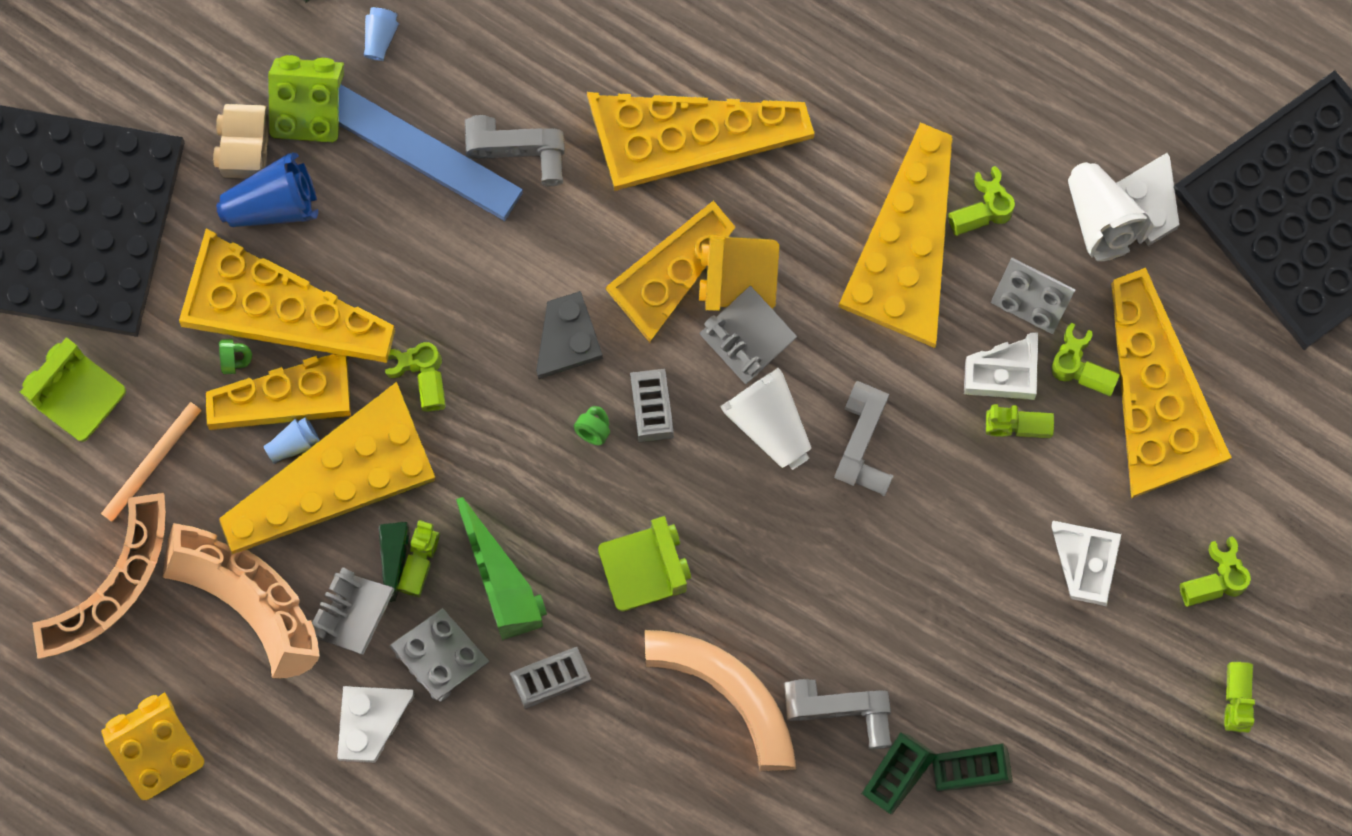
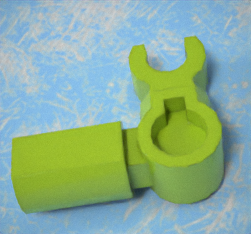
[948,166,1015,236]
[1051,323,1120,397]
[385,342,446,412]
[986,404,1054,438]
[397,520,440,598]
[1180,536,1251,607]
[1224,662,1255,733]

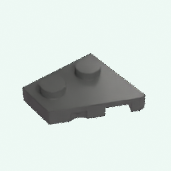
[536,291,603,379]

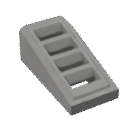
[630,369,674,442]
[510,647,592,709]

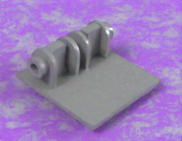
[990,258,1076,334]
[699,286,798,384]
[312,568,395,655]
[389,608,490,702]

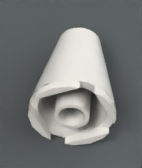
[1068,162,1153,262]
[720,368,812,470]

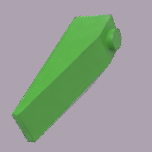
[456,497,547,640]

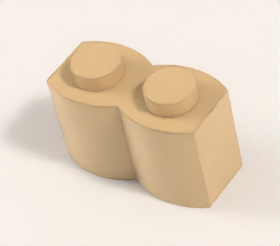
[213,104,269,179]

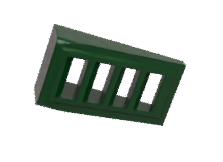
[378,522,410,602]
[861,732,937,815]
[932,743,1013,792]

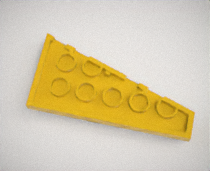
[587,92,815,191]
[838,122,952,348]
[179,228,395,363]
[1111,268,1232,499]
[219,382,435,554]

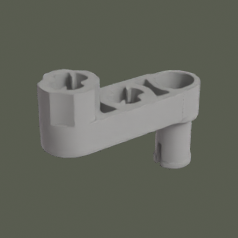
[465,115,565,186]
[834,381,894,496]
[784,679,892,749]

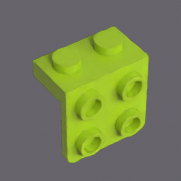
[268,55,344,142]
[20,337,126,442]
[598,516,691,612]

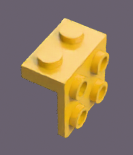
[699,236,779,311]
[101,693,204,800]

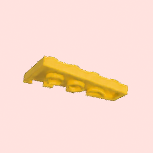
[605,200,735,343]
[206,354,351,430]

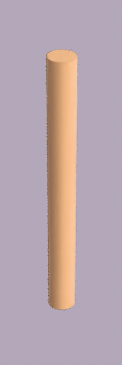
[101,402,201,522]

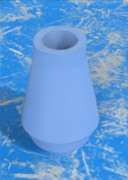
[364,7,399,61]
[264,417,320,464]

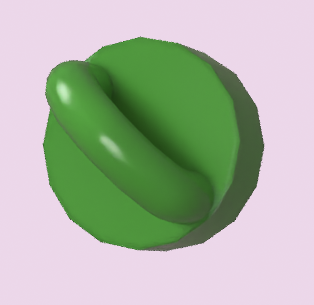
[219,339,252,375]
[574,406,610,445]

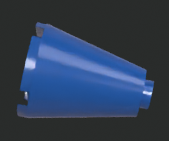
[216,153,318,227]

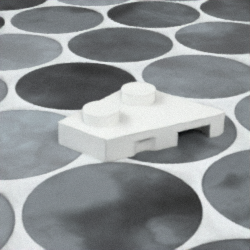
[1117,153,1179,246]
[964,332,1038,400]
[1052,521,1121,606]
[337,686,414,763]

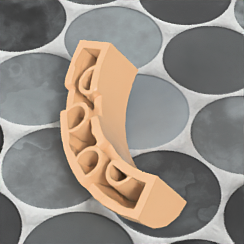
[32,493,166,659]
[163,523,320,678]
[645,630,796,771]

